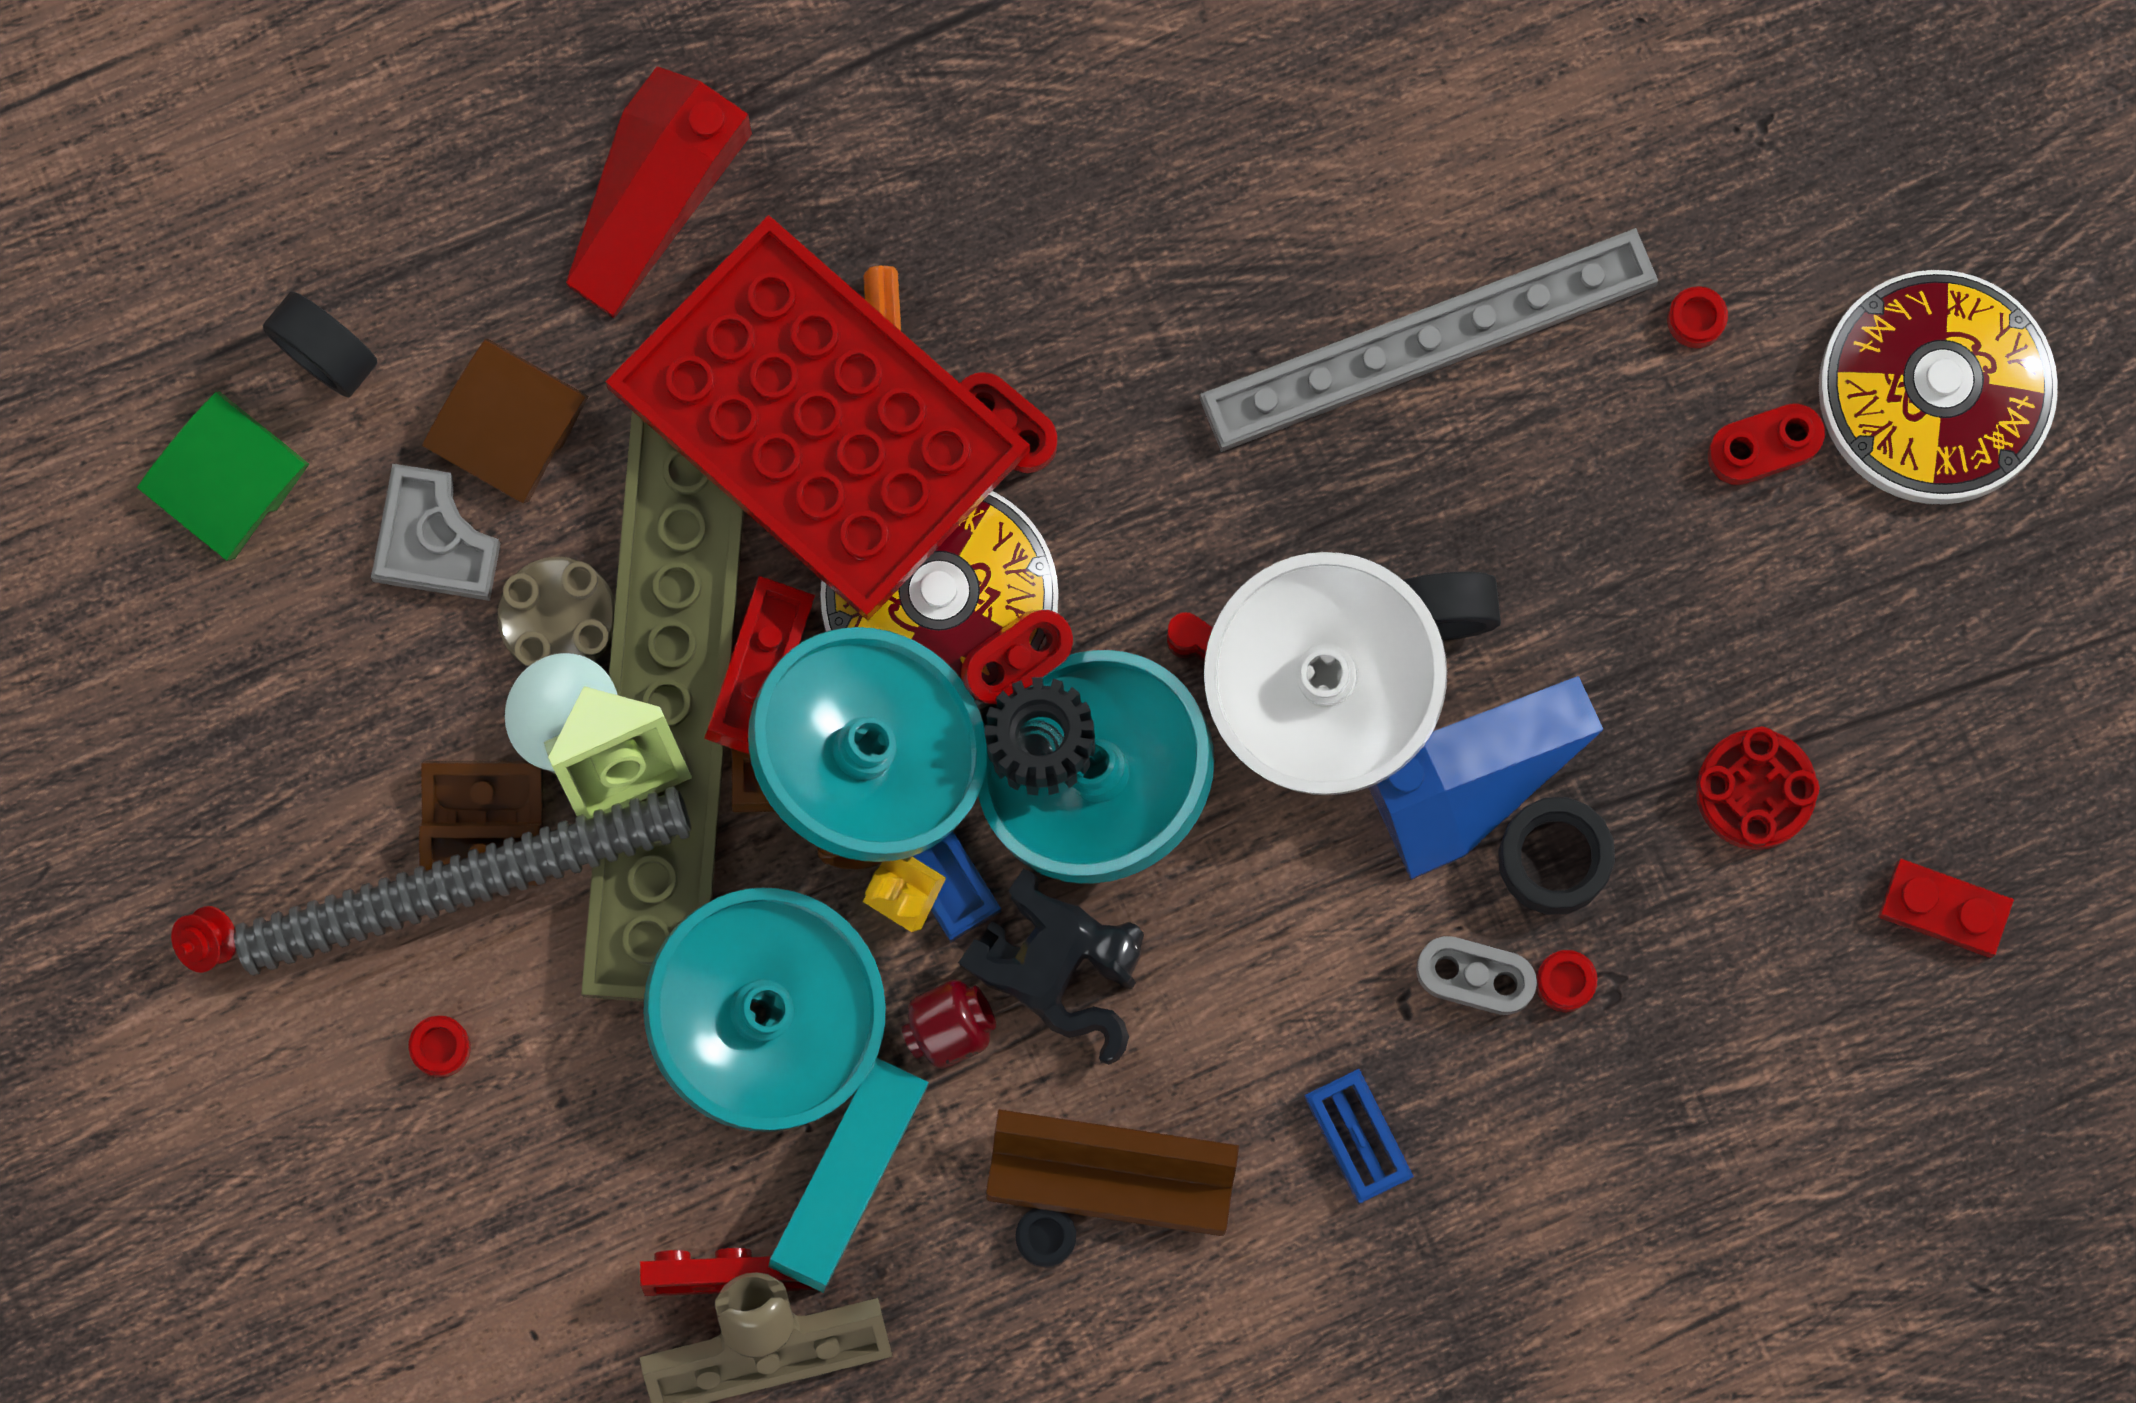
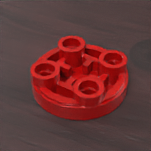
[1696,726,1820,850]

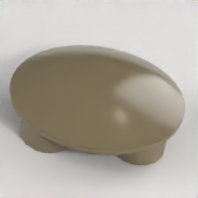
[498,557,615,667]

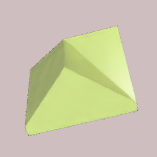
[544,686,692,819]

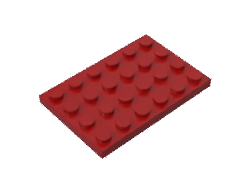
[605,215,1030,621]

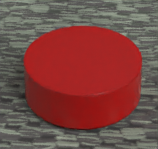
[1667,286,1728,348]
[1536,950,1598,1012]
[408,1015,471,1078]

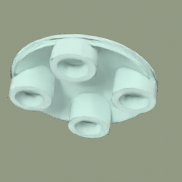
[505,653,618,774]

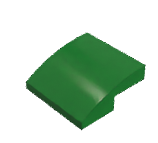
[137,391,309,561]

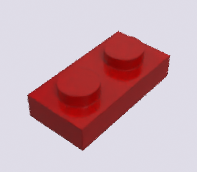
[1878,858,2014,958]

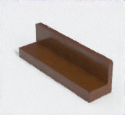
[986,1109,1239,1236]

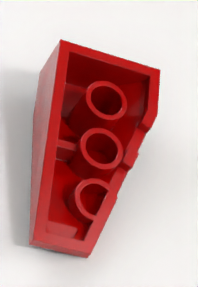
[566,66,752,318]

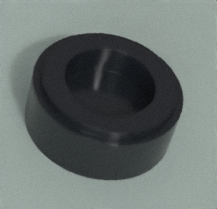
[1016,1208,1076,1268]

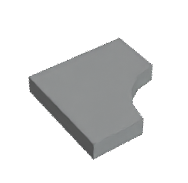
[371,464,501,601]

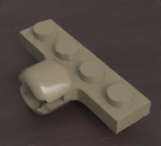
[640,1272,893,1403]

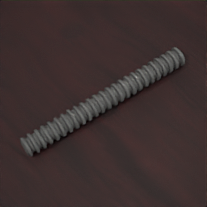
[234,786,692,976]

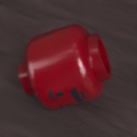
[902,979,996,1069]

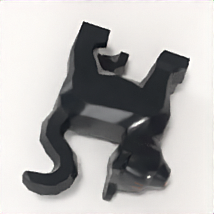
[958,868,1144,1065]

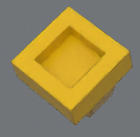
[863,856,946,932]

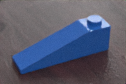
[1368,676,1604,880]

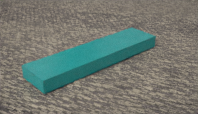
[768,1057,929,1293]

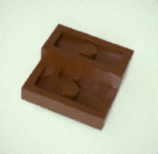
[422,339,589,503]
[419,761,543,886]

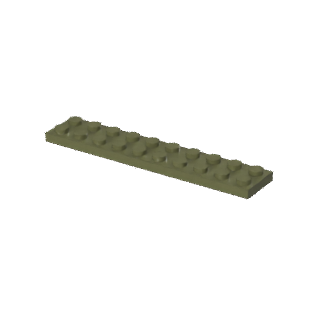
[581,411,744,1002]

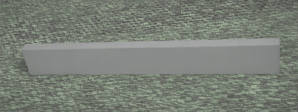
[1200,228,1658,452]

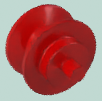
[171,906,236,973]

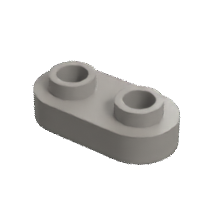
[1416,936,1537,1015]

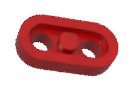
[960,372,1057,473]
[1708,404,1825,485]
[961,609,1073,704]

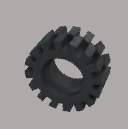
[985,677,1096,796]

